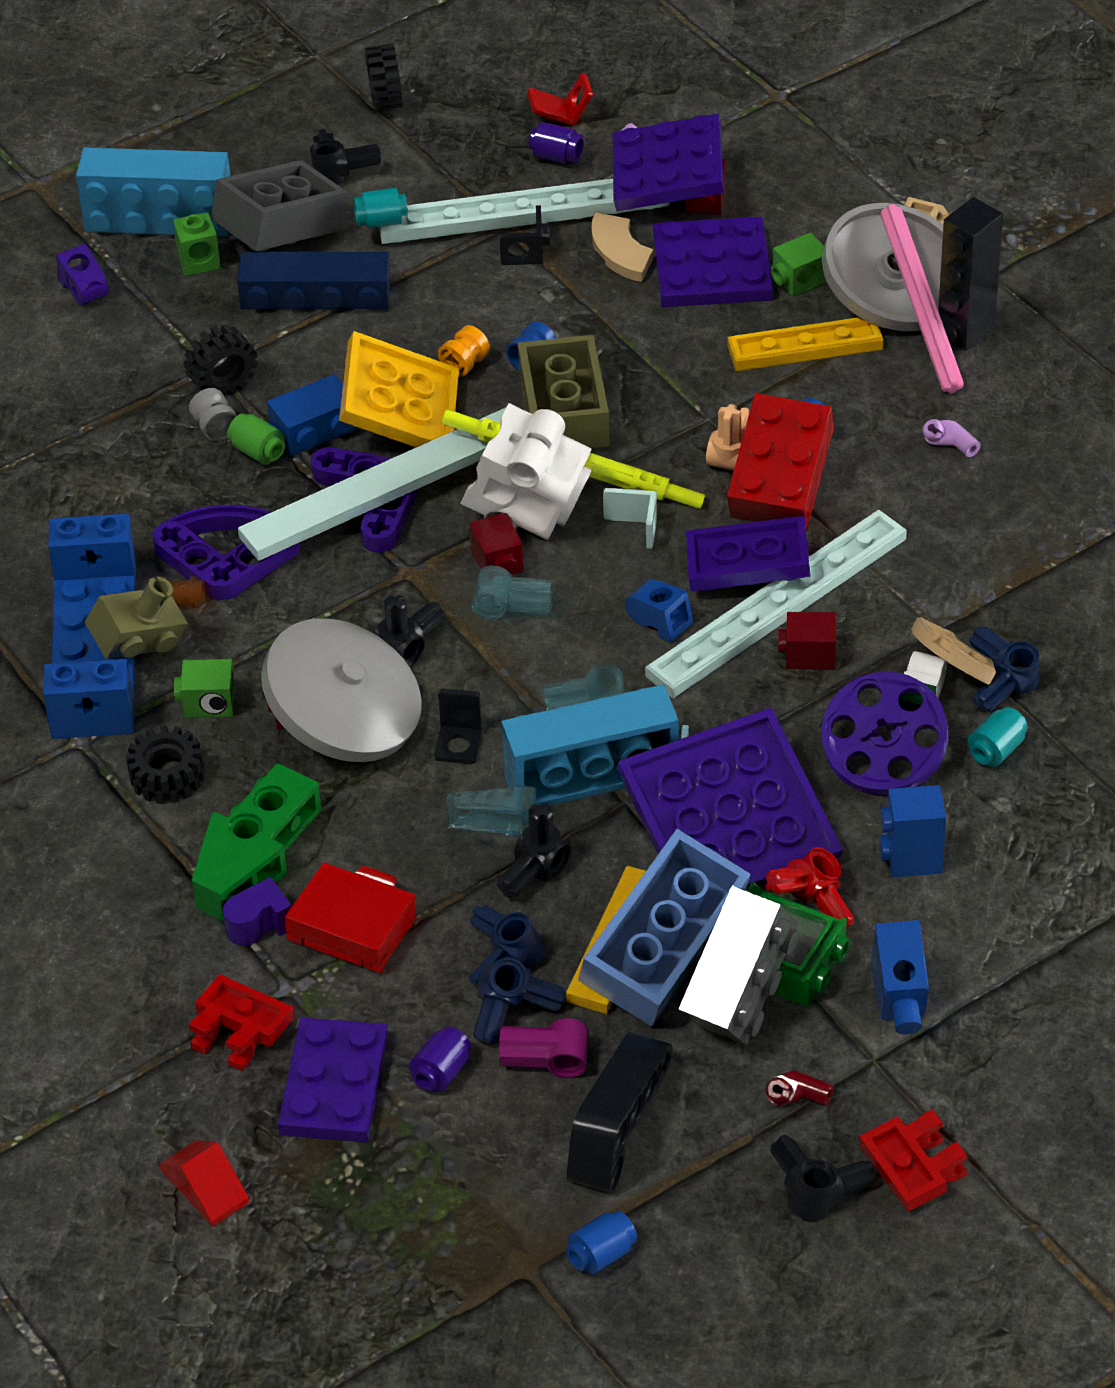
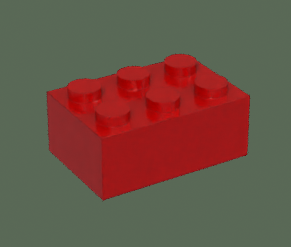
[727,393,834,531]

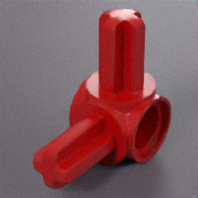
[765,847,854,929]

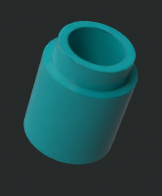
[353,187,408,229]
[968,707,1028,767]

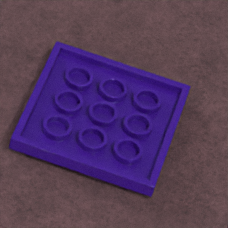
[616,708,843,891]

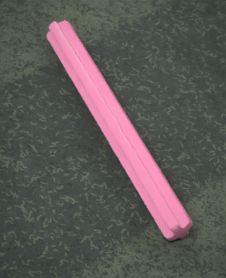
[880,204,964,394]

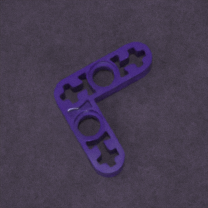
[311,447,420,553]

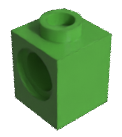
[173,212,221,276]
[771,232,827,297]

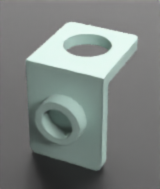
[603,488,657,550]

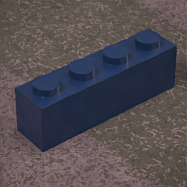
[237,252,391,309]

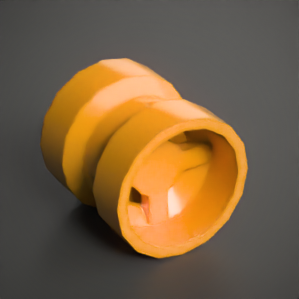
[438,325,490,377]

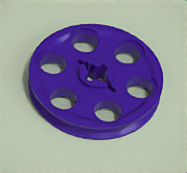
[821,671,949,796]

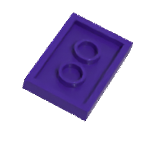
[686,516,811,592]
[278,1017,389,1143]

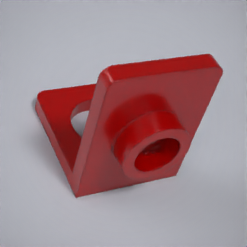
[527,73,593,126]

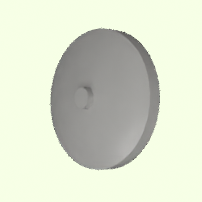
[822,203,943,331]
[261,618,421,762]

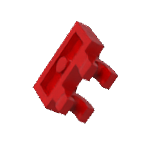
[189,974,294,1071]
[859,1109,967,1212]

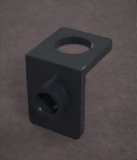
[499,205,550,265]
[434,688,482,764]

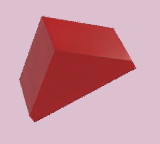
[159,1140,250,1227]

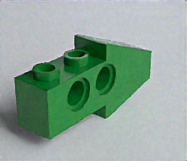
[192,763,322,922]

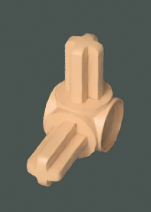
[706,404,750,471]

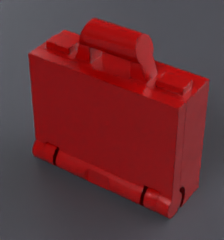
[285,862,416,974]

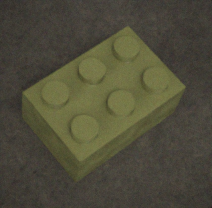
[518,335,610,448]

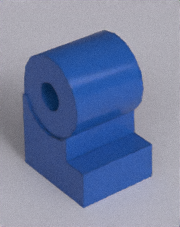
[625,579,693,643]

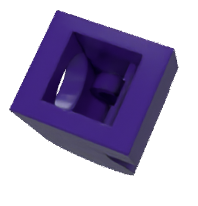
[56,243,109,306]
[223,877,292,946]

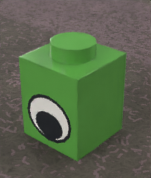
[174,659,236,718]

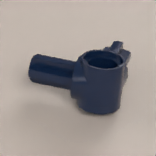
[969,627,1040,712]
[469,905,546,990]
[473,958,565,1044]

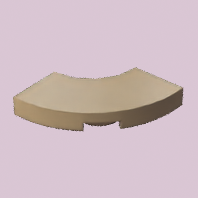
[592,212,653,282]
[911,617,996,685]

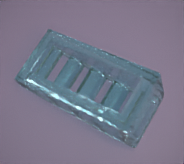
[446,786,536,836]

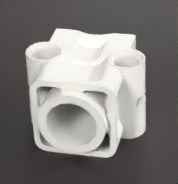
[460,403,592,540]

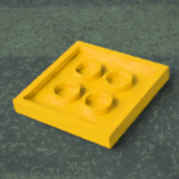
[339,331,459,448]

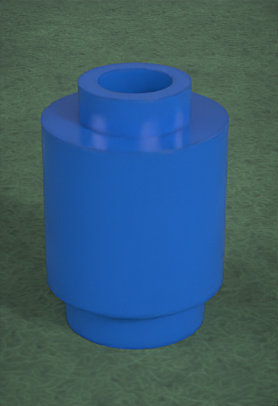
[566,1211,637,1275]

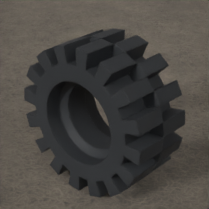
[365,43,403,111]
[183,325,258,396]
[126,726,205,804]

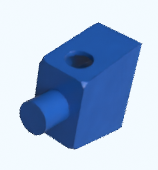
[870,920,929,1035]

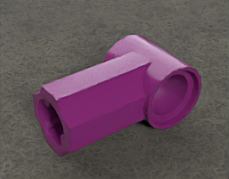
[499,1018,589,1078]

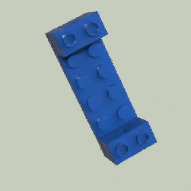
[43,513,136,739]

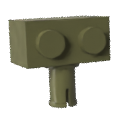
[85,577,188,659]

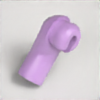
[922,419,981,457]

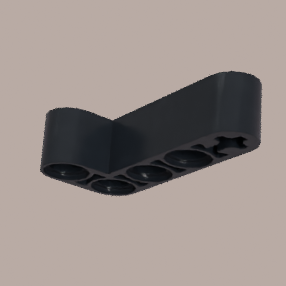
[567,1032,673,1193]

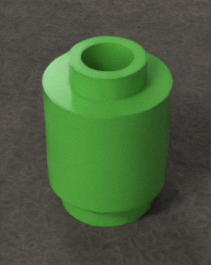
[227,414,285,465]

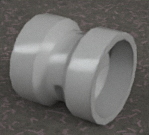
[189,388,237,442]

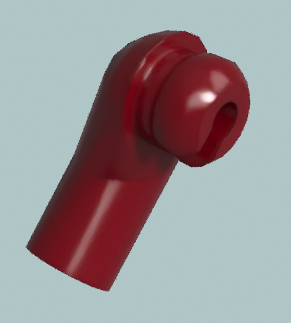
[766,1070,834,1106]

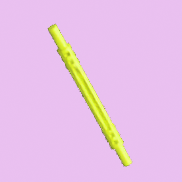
[442,409,706,509]

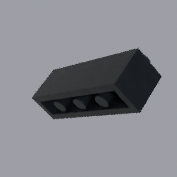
[938,197,1003,351]

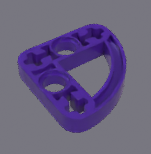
[152,505,300,600]

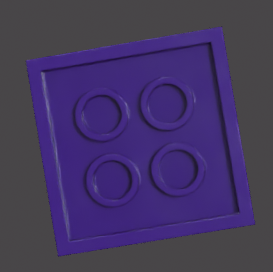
[613,113,724,212]
[653,217,773,307]

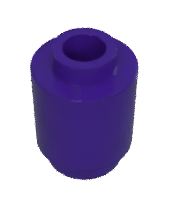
[529,122,584,165]
[409,1027,471,1092]

